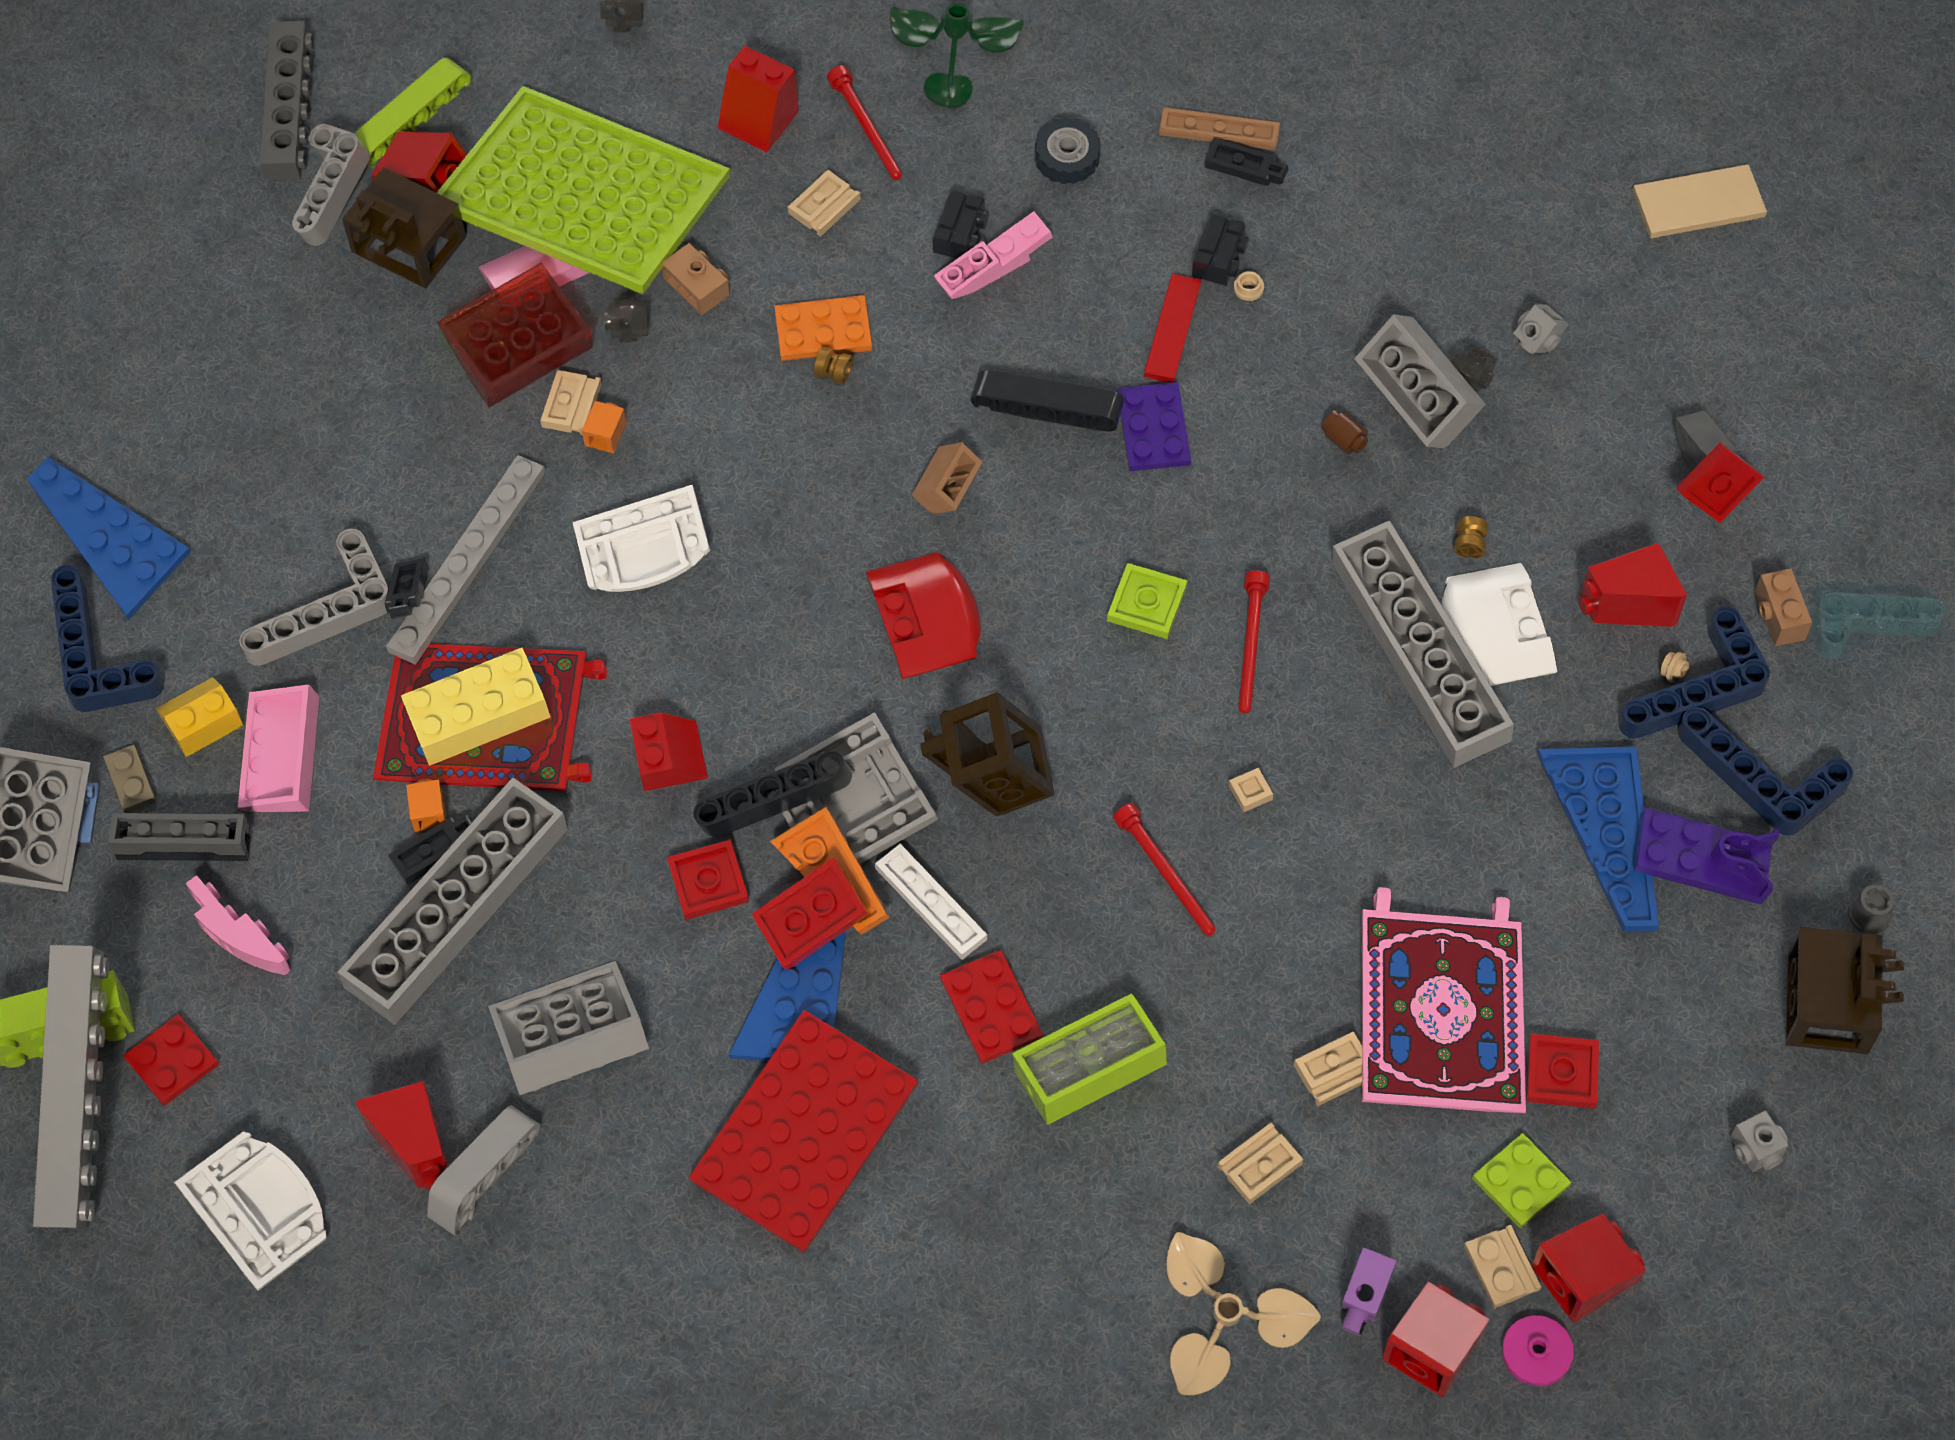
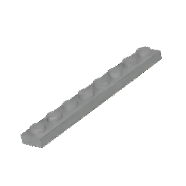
[386,455,546,665]

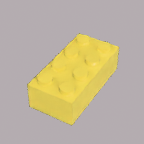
[401,648,550,766]

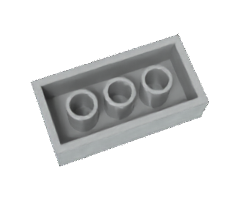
[1355,314,1486,448]

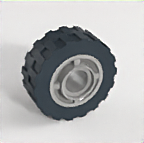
[1035,118,1101,184]

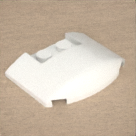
[573,485,710,592]
[1442,563,1557,686]
[174,1131,327,1291]

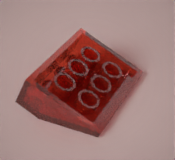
[437,262,593,408]

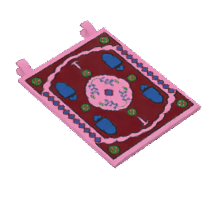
[1362,887,1526,1113]

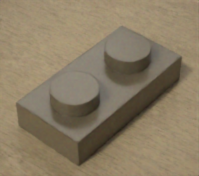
[103,745,156,813]

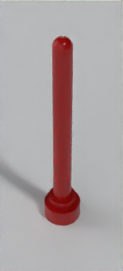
[826,65,902,180]
[1238,570,1270,714]
[1112,803,1216,936]

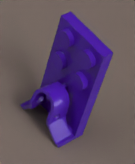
[1633,808,1779,904]

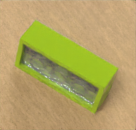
[1012,993,1167,1125]

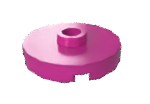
[1502,1316,1574,1387]

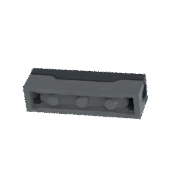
[108,813,252,861]

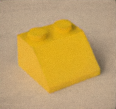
[156,677,243,757]

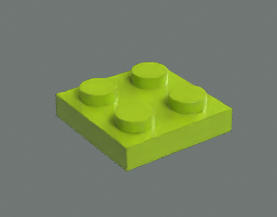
[1107,563,1188,640]
[1472,1133,1572,1229]

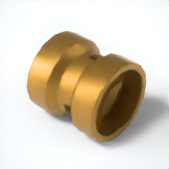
[813,347,854,385]
[1454,516,1489,559]

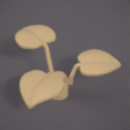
[1167,1232,1321,1396]

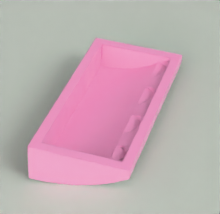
[478,246,590,311]
[238,684,319,812]

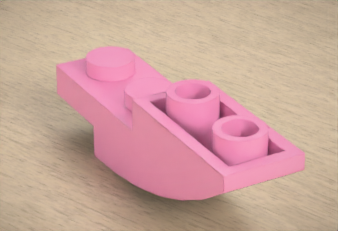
[934,211,1053,299]
[186,875,290,975]

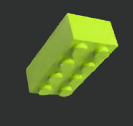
[0,970,135,1068]

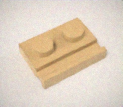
[788,170,861,237]
[540,370,602,435]
[1293,1032,1362,1107]
[1217,1123,1303,1204]
[1464,1225,1541,1308]

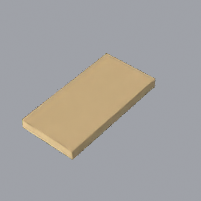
[1632,164,1767,238]

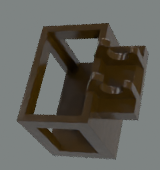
[342,167,466,289]
[920,692,1055,816]
[1786,927,1904,1054]

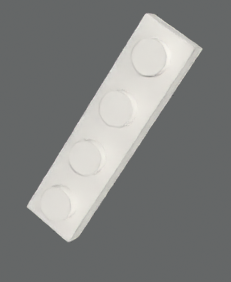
[875,844,987,960]

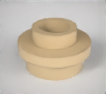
[1234,271,1264,301]
[1661,652,1689,683]

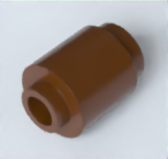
[1321,410,1368,455]

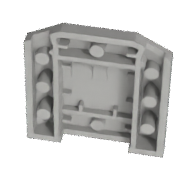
[775,712,938,864]

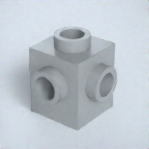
[1513,304,1569,354]
[1730,1111,1788,1172]

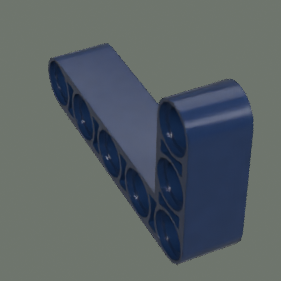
[51,565,164,712]
[1619,606,1770,739]
[1678,707,1853,836]

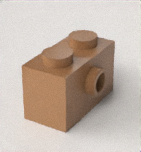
[662,243,730,315]
[912,442,982,514]
[1755,569,1812,646]

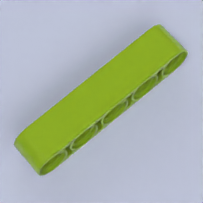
[354,57,471,168]

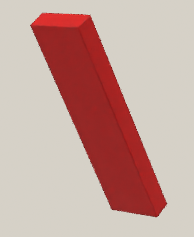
[1144,274,1202,383]

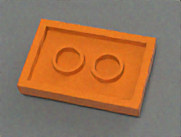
[774,295,872,361]

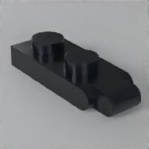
[1205,138,1289,186]
[385,558,429,619]
[388,815,473,884]

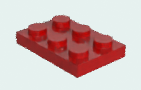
[751,858,870,970]
[940,950,1043,1064]

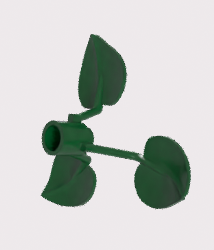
[890,3,1023,108]

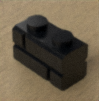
[932,190,989,259]
[1192,214,1249,286]

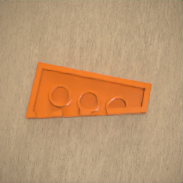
[770,807,890,935]

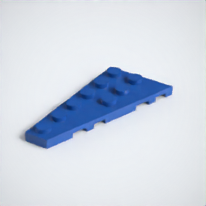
[27,457,191,620]
[1537,747,1659,932]
[729,930,847,1062]

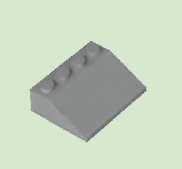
[0,747,90,892]
[488,961,649,1095]

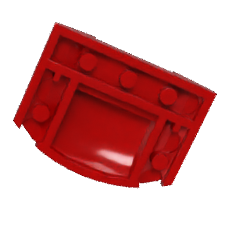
[866,552,981,679]

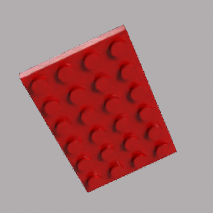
[689,1010,918,1253]

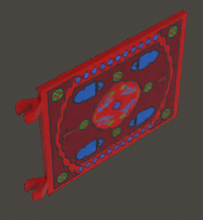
[373,644,607,791]

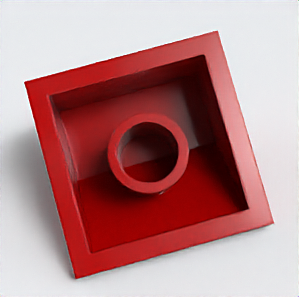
[629,712,708,791]

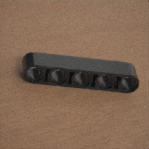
[970,370,1124,432]
[693,750,852,837]

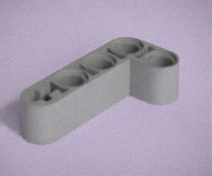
[292,124,370,246]
[427,1106,540,1236]

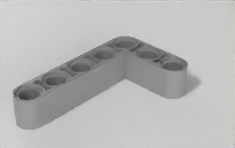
[239,529,388,666]

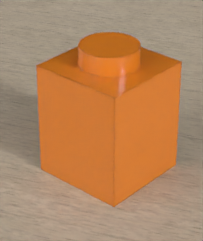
[582,401,627,454]
[406,779,446,832]

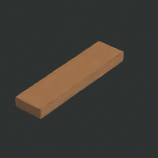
[1159,107,1280,150]

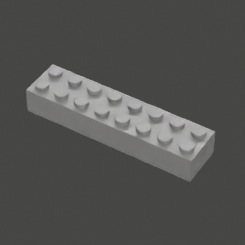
[1332,520,1514,768]
[337,778,568,1025]
[33,945,109,1228]

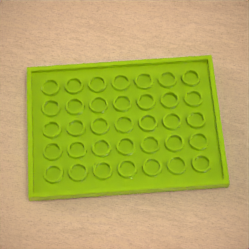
[437,86,730,294]

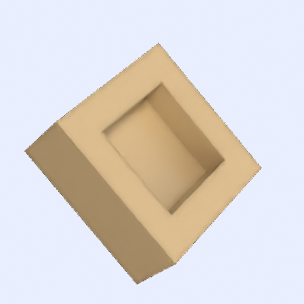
[1229,768,1273,813]

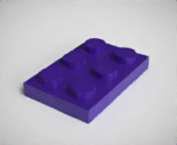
[1117,382,1191,471]

